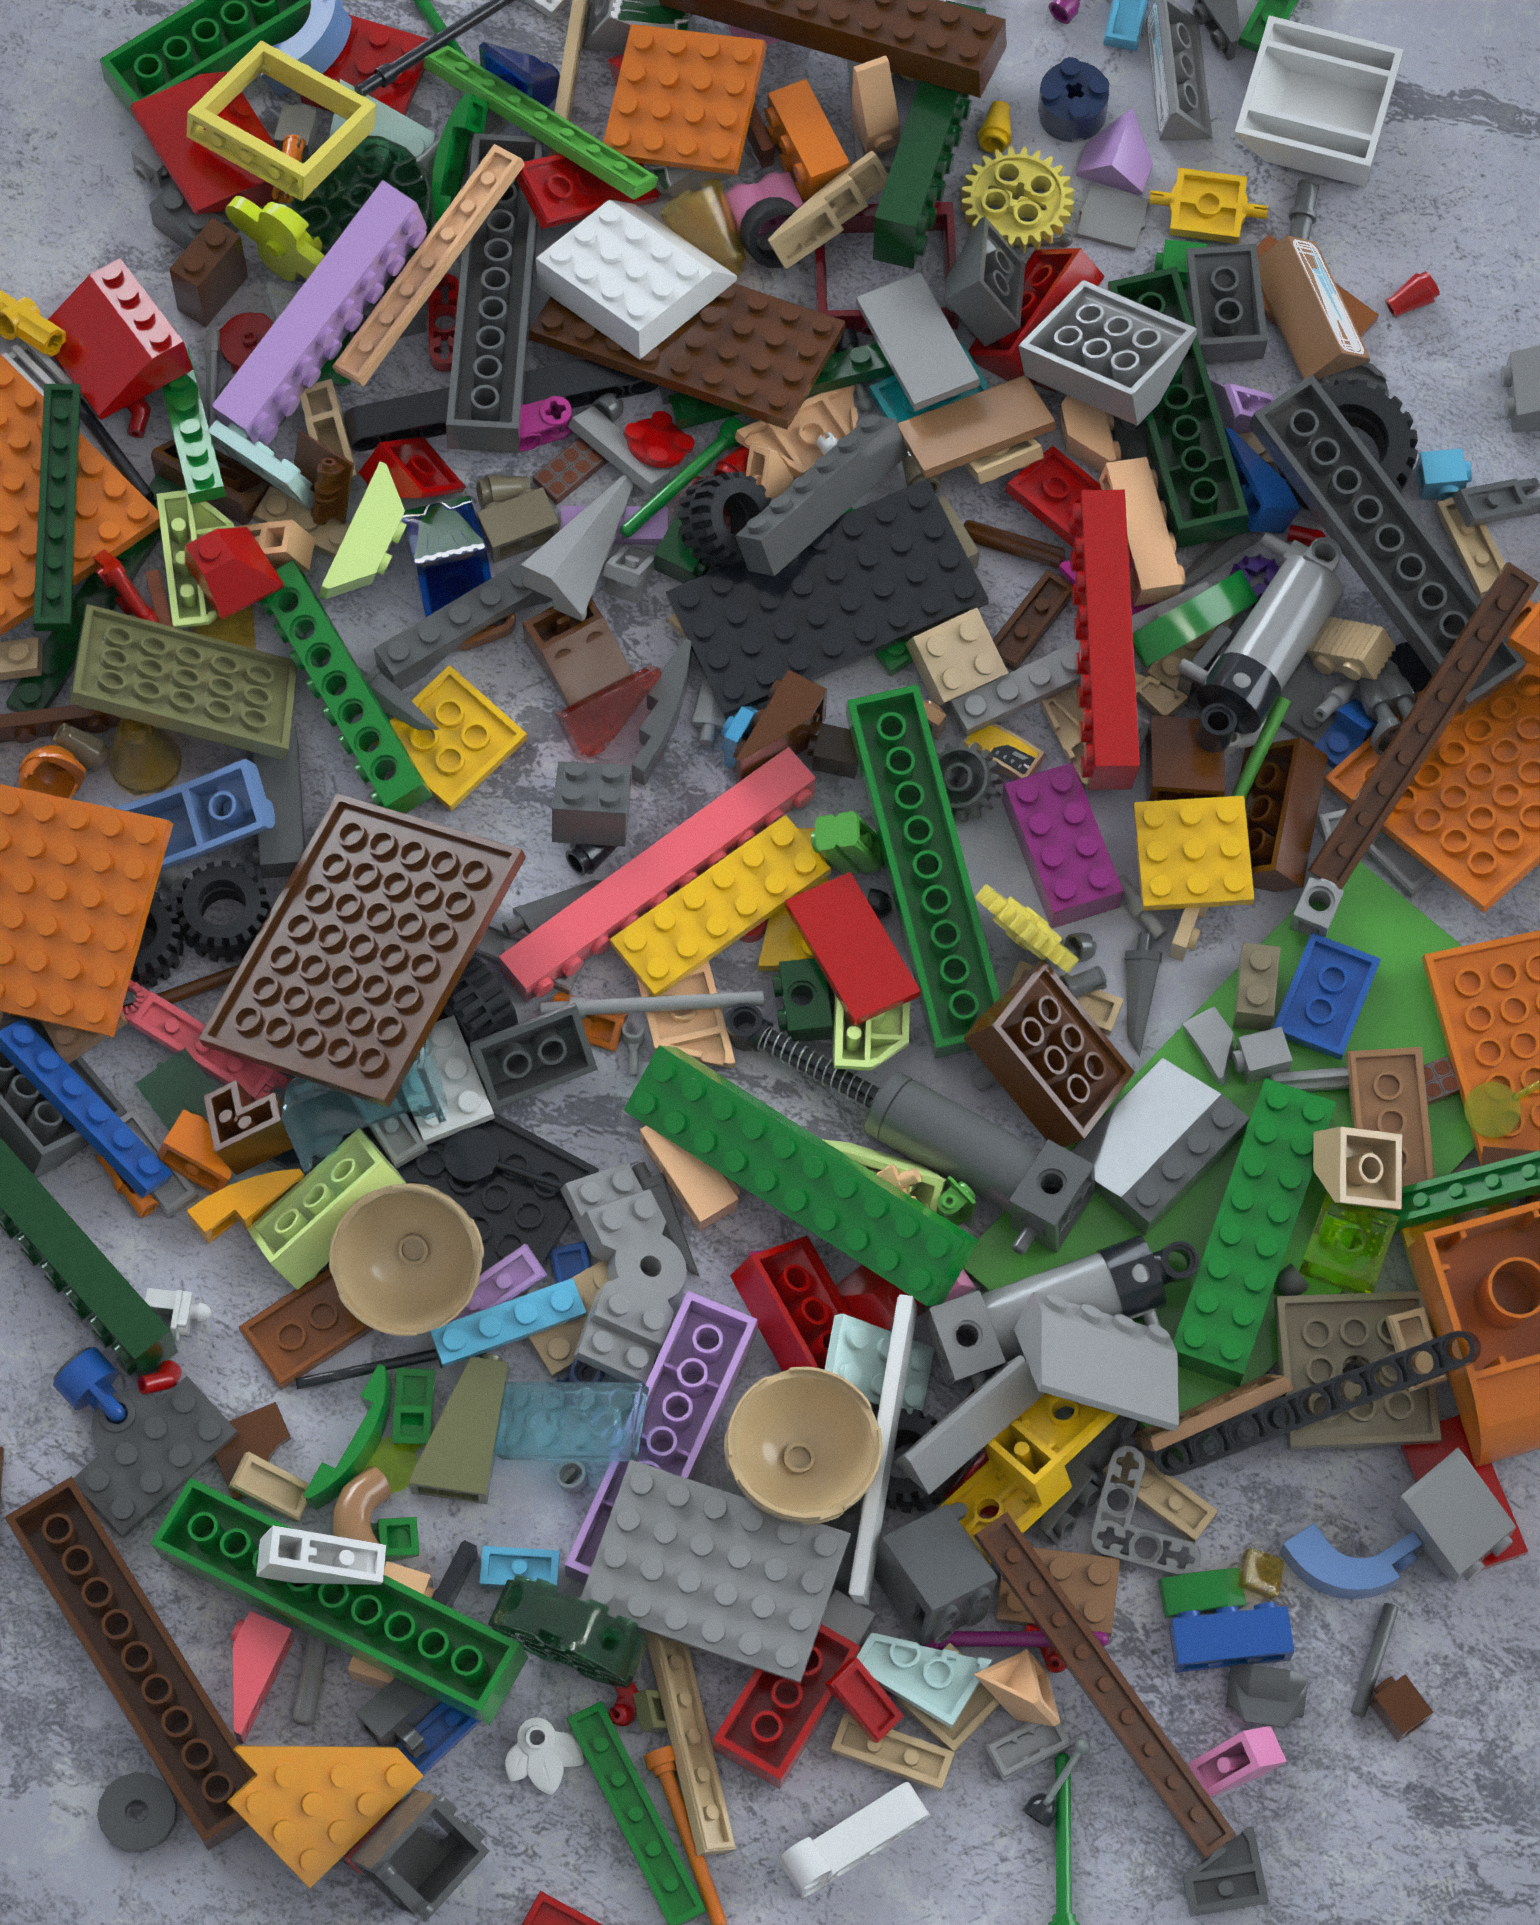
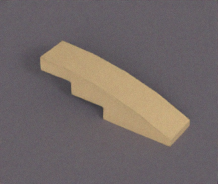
[768,151,888,269]

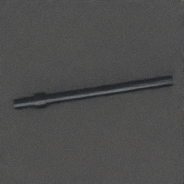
[354,0,515,97]

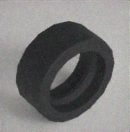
[739,197,798,268]

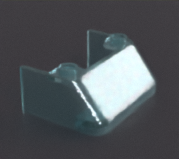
[281,1038,448,1172]

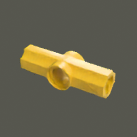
[0,290,66,357]

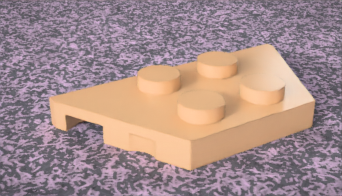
[735,385,858,478]
[637,961,736,1069]

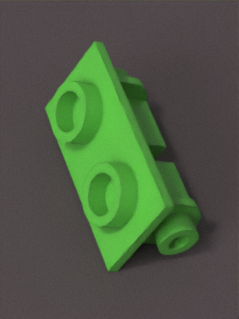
[937,1176,976,1228]

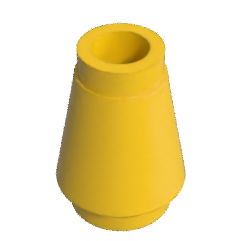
[977,101,1012,154]

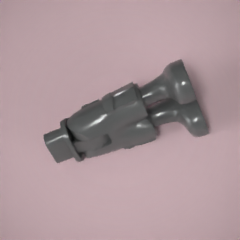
[1357,657,1418,756]

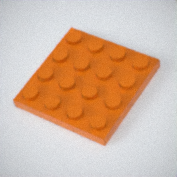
[603,24,767,175]

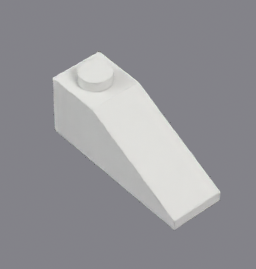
[256,1526,386,1585]

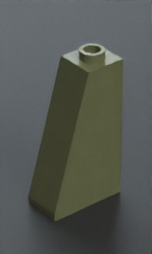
[409,1354,510,1504]

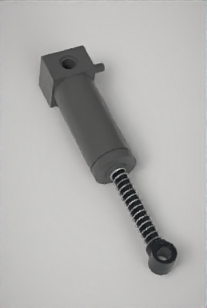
[726,1003,1095,1255]

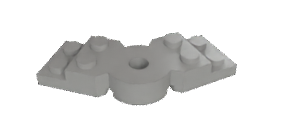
[560,1162,687,1389]

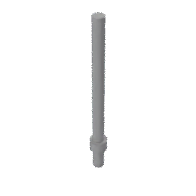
[540,991,764,1019]

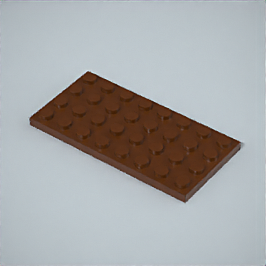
[529,283,846,430]

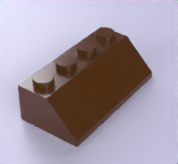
[1239,737,1328,892]

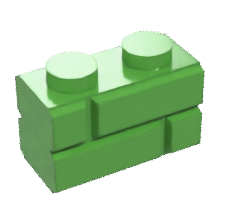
[811,811,883,875]

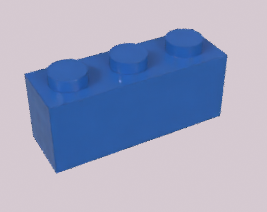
[1169,1602,1294,1673]

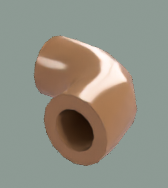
[333,1466,391,1544]

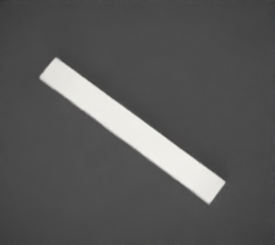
[848,1295,918,1605]

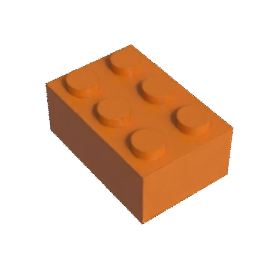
[764,79,850,202]

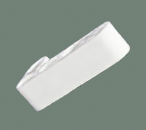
[780,1782,930,1898]

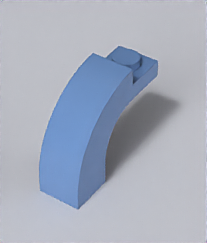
[261,0,352,96]
[1279,1523,1422,1599]

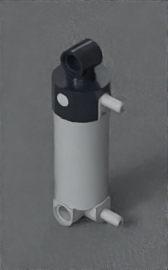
[1177,533,1344,752]

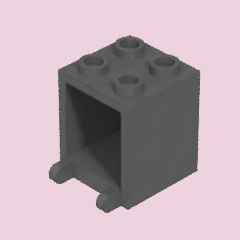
[873,1502,998,1646]
[349,1788,490,1923]

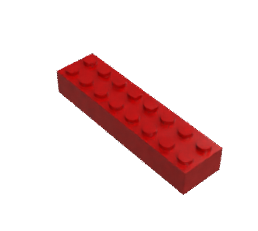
[1068,489,1140,790]

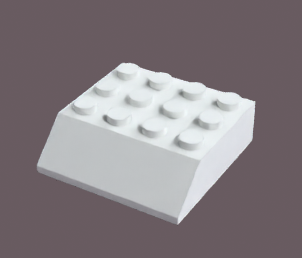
[1234,16,1403,187]
[536,200,737,360]

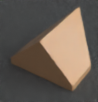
[973,1649,1060,1726]

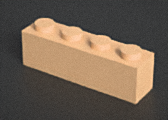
[1099,457,1185,606]

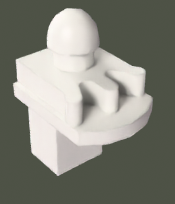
[145,1288,212,1341]

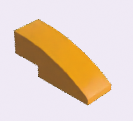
[187,1169,304,1244]

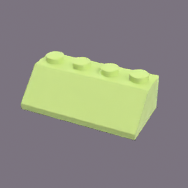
[247,1128,407,1290]

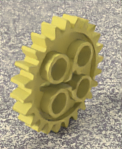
[961,146,1074,253]
[975,884,1079,973]

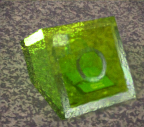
[1299,1192,1399,1293]

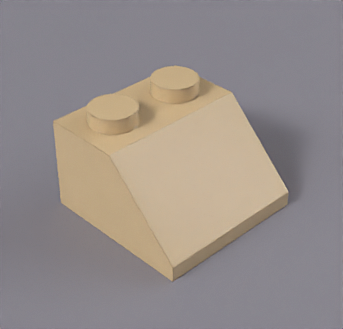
[1313,1127,1402,1210]

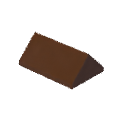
[151,439,273,525]

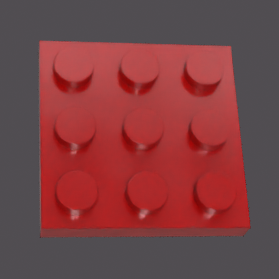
[300,14,428,116]

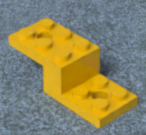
[937,1393,1118,1565]

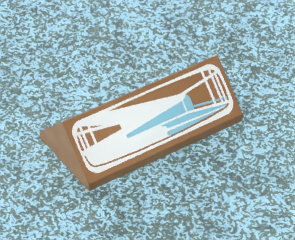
[1258,235,1370,380]

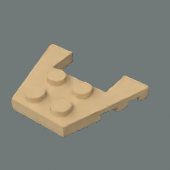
[1039,672,1188,790]

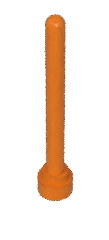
[643,1745,727,1925]

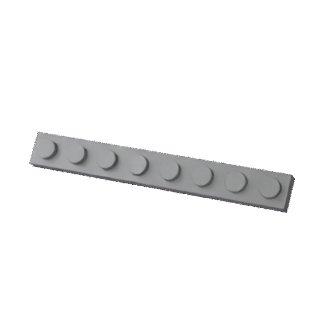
[950,581,1210,736]

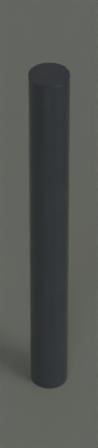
[80,398,154,502]

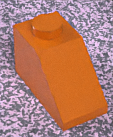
[157,1109,232,1193]

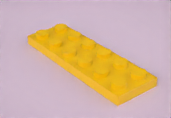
[610,814,831,997]

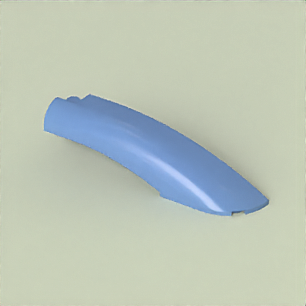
[114,759,275,872]

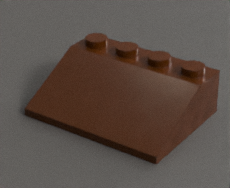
[963,960,1134,1148]

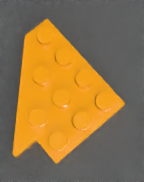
[227,1745,423,1889]

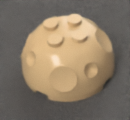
[329,1183,484,1336]
[724,1367,882,1525]

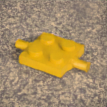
[1149,167,1268,244]

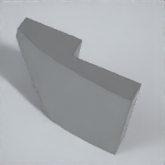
[1182,1007,1234,1085]

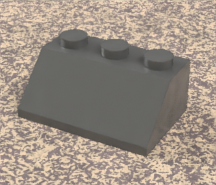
[470,1003,598,1110]

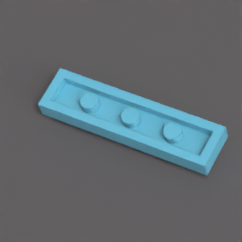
[430,1278,586,1368]

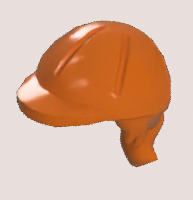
[18,744,86,799]

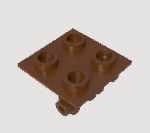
[294,431,354,525]

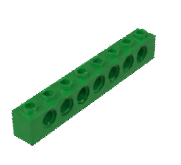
[259,560,433,814]

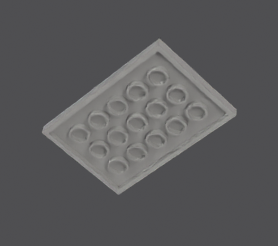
[578,1459,851,1684]

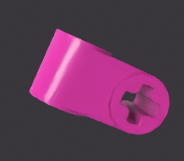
[519,396,573,451]

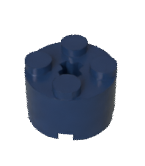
[1038,57,1109,142]

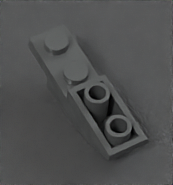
[1192,0,1239,61]
[1040,1415,1138,1545]

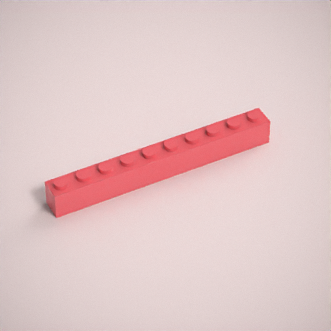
[499,746,816,1002]

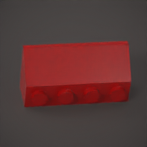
[968,248,1105,383]
[730,1235,853,1372]

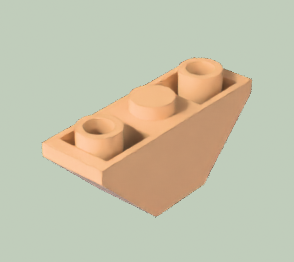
[1059,395,1121,473]

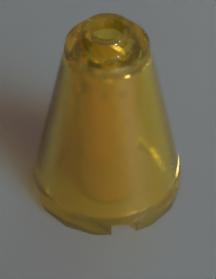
[660,178,747,276]
[109,719,182,796]

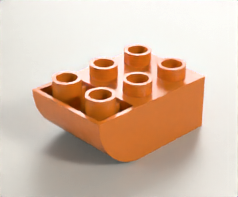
[1408,1201,1540,1467]

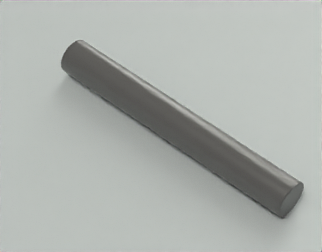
[1350,1603,1399,1717]

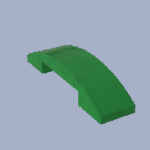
[432,93,489,223]
[1133,569,1258,668]
[303,1364,392,1510]

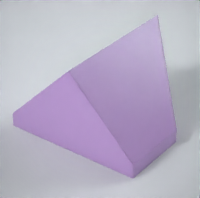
[1076,107,1153,196]
[1210,380,1275,434]

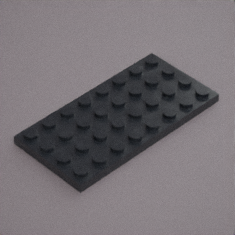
[666,478,989,719]
[269,1081,599,1297]

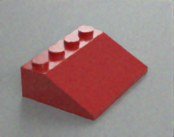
[129,71,280,215]
[47,258,194,420]

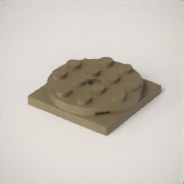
[1274,1291,1441,1450]

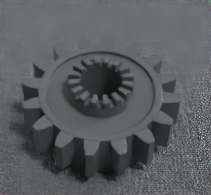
[936,740,1004,822]

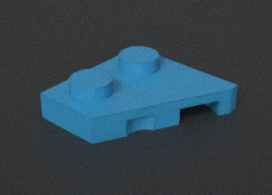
[721,707,760,769]

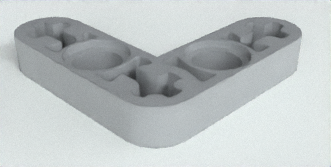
[1091,1444,1201,1575]

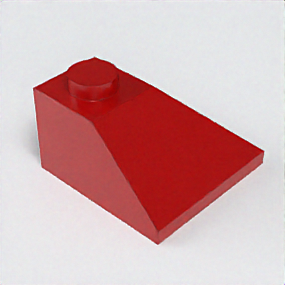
[358,437,466,498]
[185,527,284,621]
[835,1265,925,1332]

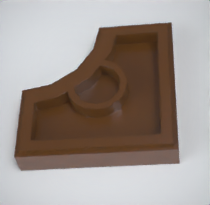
[215,1402,291,1501]

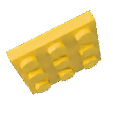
[374,665,528,812]
[1133,796,1254,911]

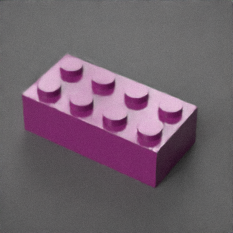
[1002,762,1123,929]

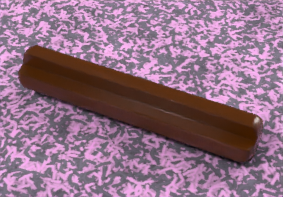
[963,520,1065,568]

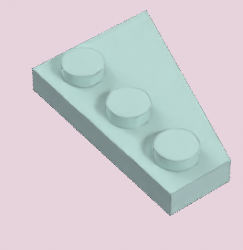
[329,79,437,165]
[857,1632,992,1729]

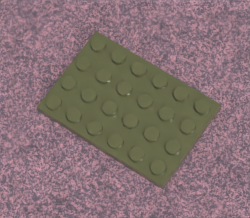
[69,604,297,760]

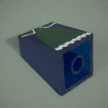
[402,495,492,617]

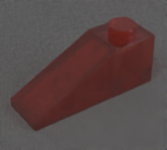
[555,665,662,757]

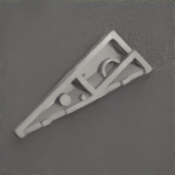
[521,475,634,621]

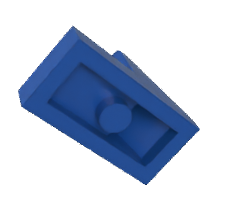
[1314,699,1378,769]

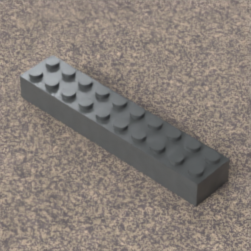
[446,133,543,453]
[1249,374,1527,714]

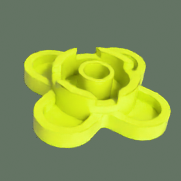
[225,196,325,282]

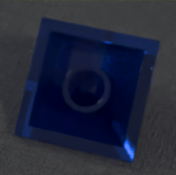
[479,41,560,107]

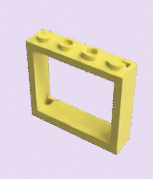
[186,41,377,201]

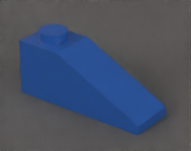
[1224,428,1301,533]

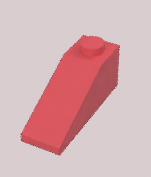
[231,1611,295,1743]

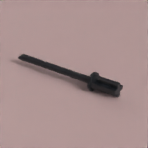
[295,1349,487,1390]

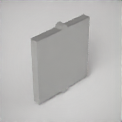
[1076,185,1149,251]

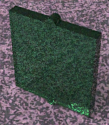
[135,1047,216,1131]

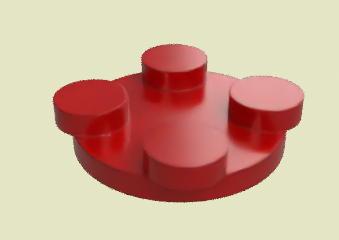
[219,312,274,374]
[624,411,695,468]

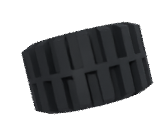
[677,471,771,567]
[175,861,271,963]
[130,892,184,988]
[442,954,519,1047]
[885,1408,958,1513]

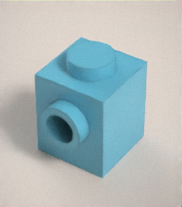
[1416,448,1472,501]

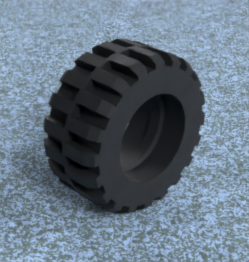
[1278,378,1418,510]

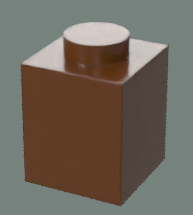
[1370,1674,1434,1742]

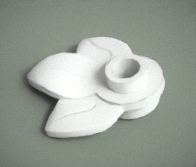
[505,1717,584,1795]

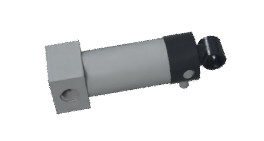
[922,1235,1199,1390]

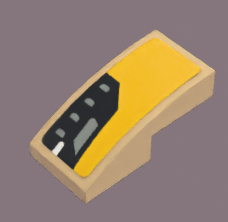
[964,723,1046,780]

